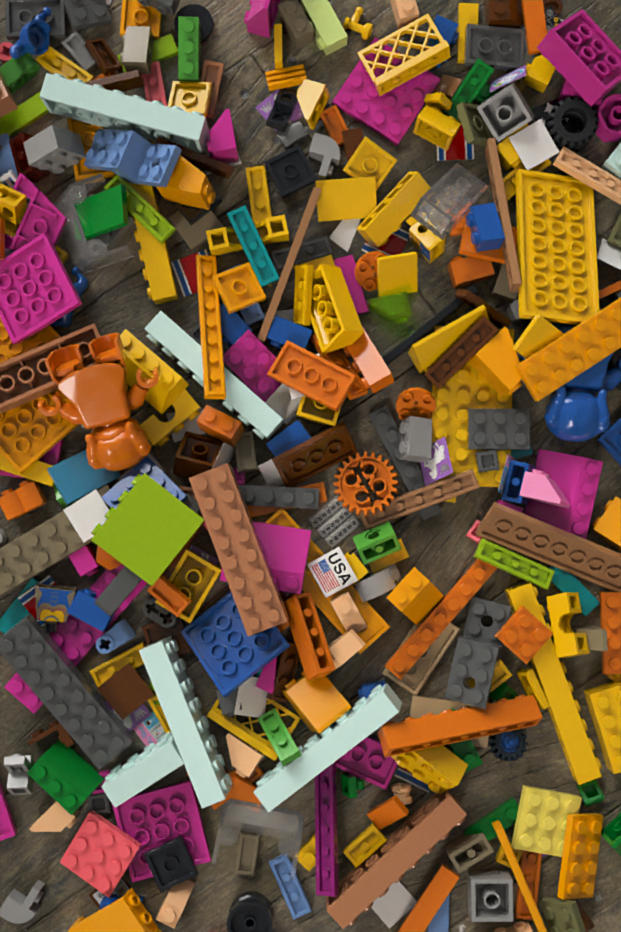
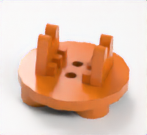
[354,251,387,291]
[396,387,436,420]

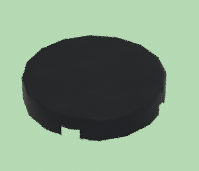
[174,4,213,43]

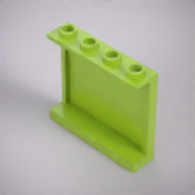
[91,473,204,586]

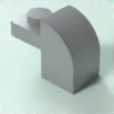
[309,132,340,180]
[354,564,403,602]
[3,754,34,795]
[0,879,45,924]

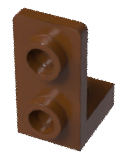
[27,719,75,747]

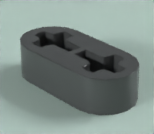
[142,599,179,629]

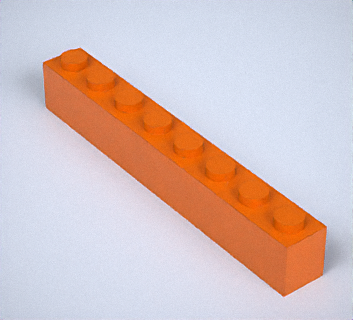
[377,694,543,757]

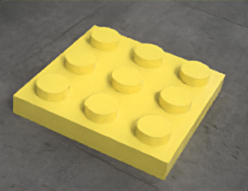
[511,785,582,857]

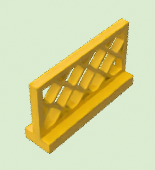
[357,14,451,96]
[207,698,301,761]

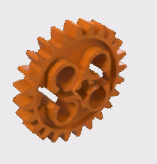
[333,451,399,517]

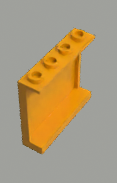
[68,888,162,932]

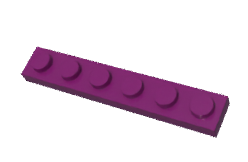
[315,765,338,897]

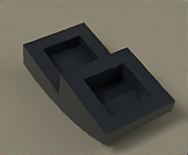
[266,88,298,132]

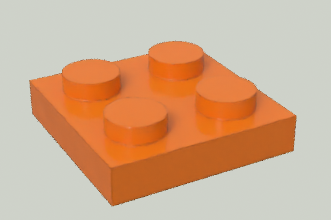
[494,605,553,664]

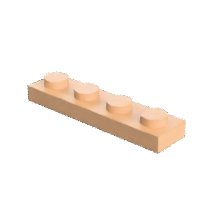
[553,146,621,205]

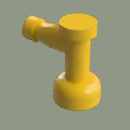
[343,7,373,41]

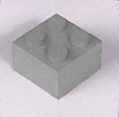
[477,81,534,143]
[23,125,86,174]
[467,870,513,922]

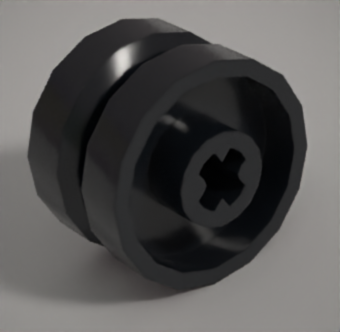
[227,891,273,932]

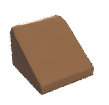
[434,75,462,100]

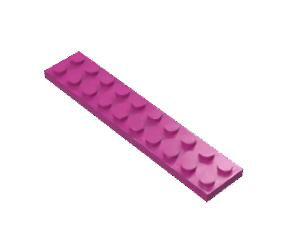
[4,565,148,714]

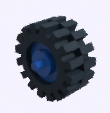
[488,729,528,761]

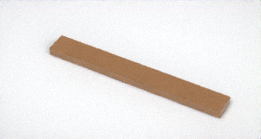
[485,138,522,293]
[258,187,321,343]

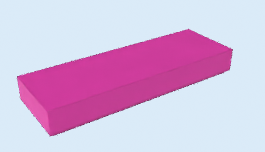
[334,254,368,315]

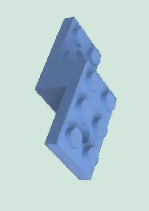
[84,129,182,187]

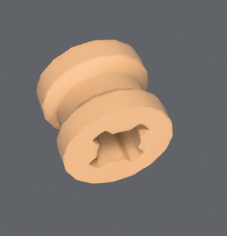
[391,783,412,805]

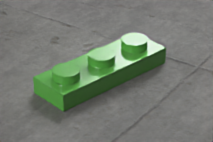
[257,708,302,766]

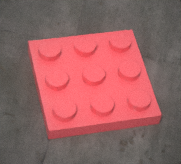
[60,810,142,898]

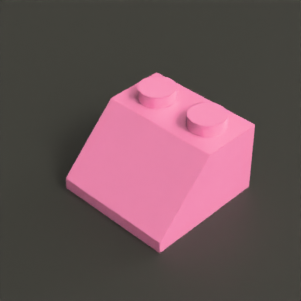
[520,469,570,509]

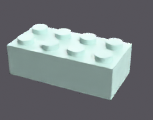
[102,731,184,808]

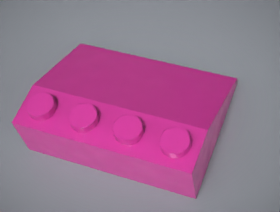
[244,0,281,38]
[537,9,621,107]
[524,449,603,539]
[220,521,312,594]

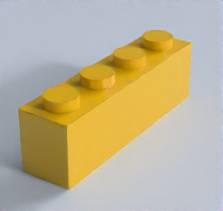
[356,171,432,248]

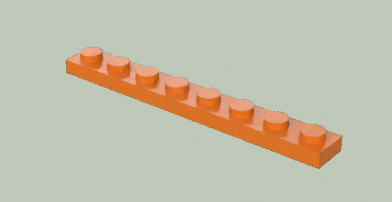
[384,559,497,680]

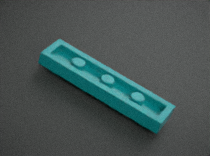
[227,205,280,288]

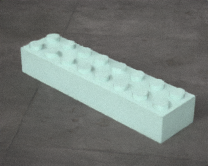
[39,73,209,154]
[144,311,284,440]
[139,636,233,809]
[253,683,402,813]

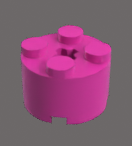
[595,94,621,143]

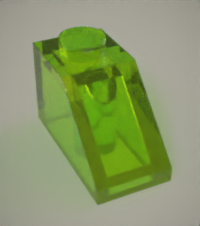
[366,291,412,324]

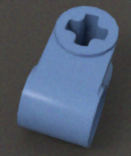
[96,619,136,654]

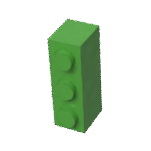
[178,16,201,82]

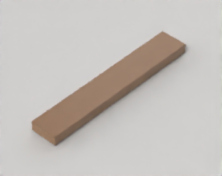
[360,468,480,530]

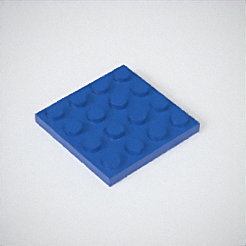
[180,591,291,697]

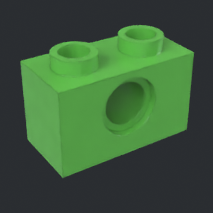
[352,521,401,565]

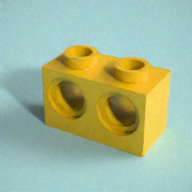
[0,183,27,225]

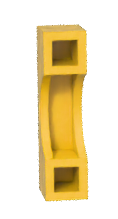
[206,214,289,256]

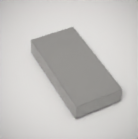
[61,30,98,73]

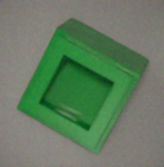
[489,682,519,701]
[577,779,605,808]

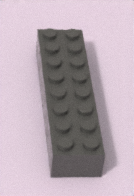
[0,613,134,770]

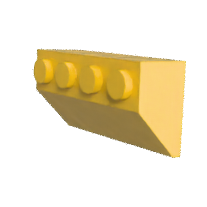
[311,264,364,354]
[408,304,489,373]
[115,329,189,414]

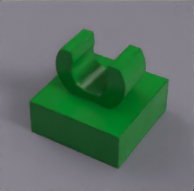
[341,772,365,799]

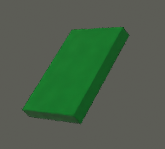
[75,184,128,242]

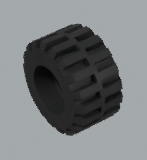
[544,97,599,153]

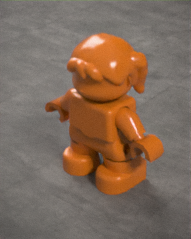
[38,333,160,471]

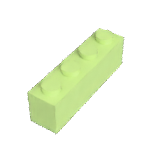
[298,0,348,56]

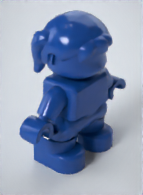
[517,322,621,442]

